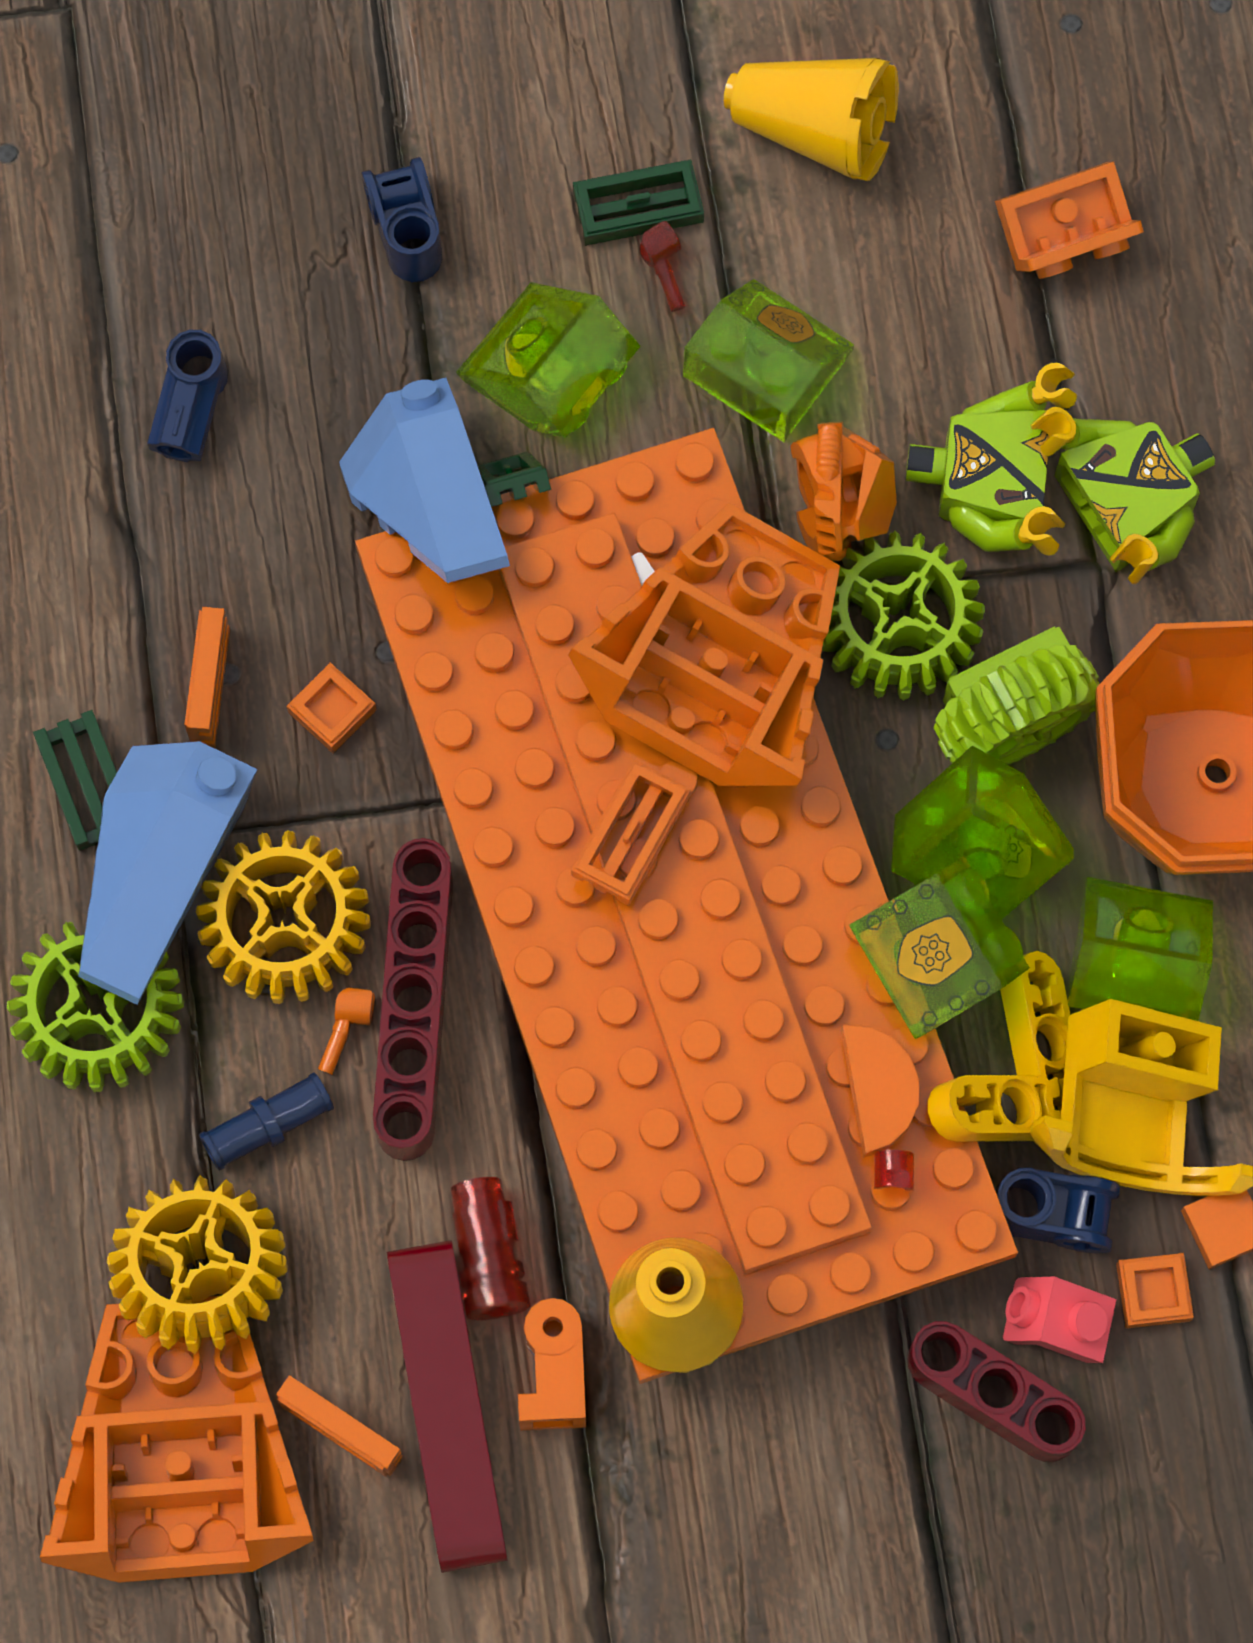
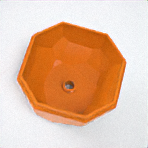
[1095,620,1253,875]

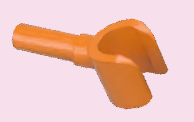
[318,988,375,1075]

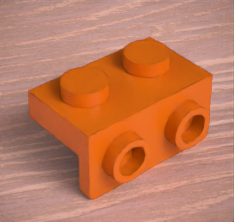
[995,161,1144,279]

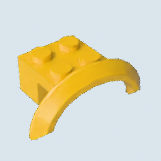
[1031,999,1253,1196]

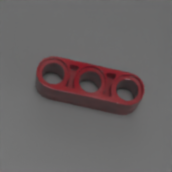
[907,1321,1086,1462]

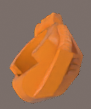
[790,421,897,562]

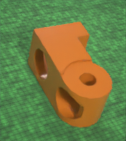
[518,1298,586,1431]

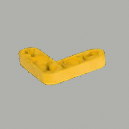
[927,951,1070,1142]

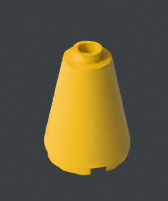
[724,58,899,181]
[609,1238,743,1373]

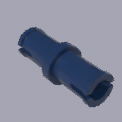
[199,1072,334,1171]

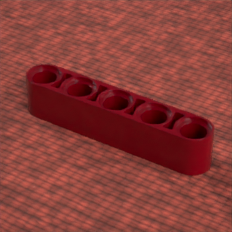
[373,838,453,1161]
[387,1240,508,1573]

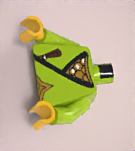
[905,363,1077,556]
[1030,407,1215,584]

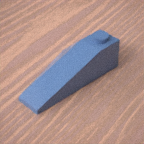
[339,378,510,583]
[78,741,258,1005]

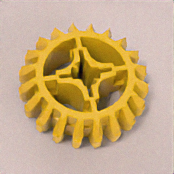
[196,830,371,1004]
[107,1175,288,1354]

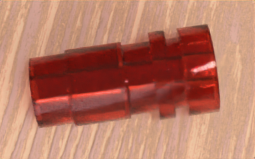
[450,1177,531,1321]

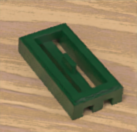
[573,159,704,246]
[478,451,552,507]
[33,710,117,851]

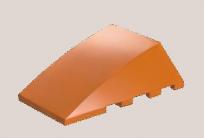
[568,502,840,786]
[40,1296,314,1583]

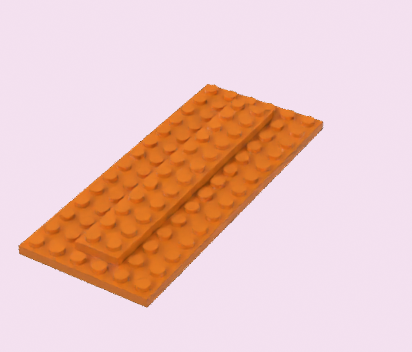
[355,428,1018,1384]

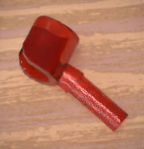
[640,221,685,312]
[874,1150,914,1191]

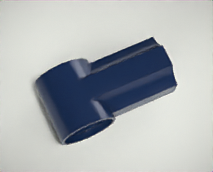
[147,329,228,463]

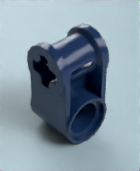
[361,157,442,282]
[995,1168,1120,1253]

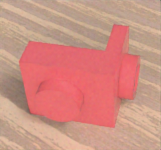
[1003,1276,1117,1363]

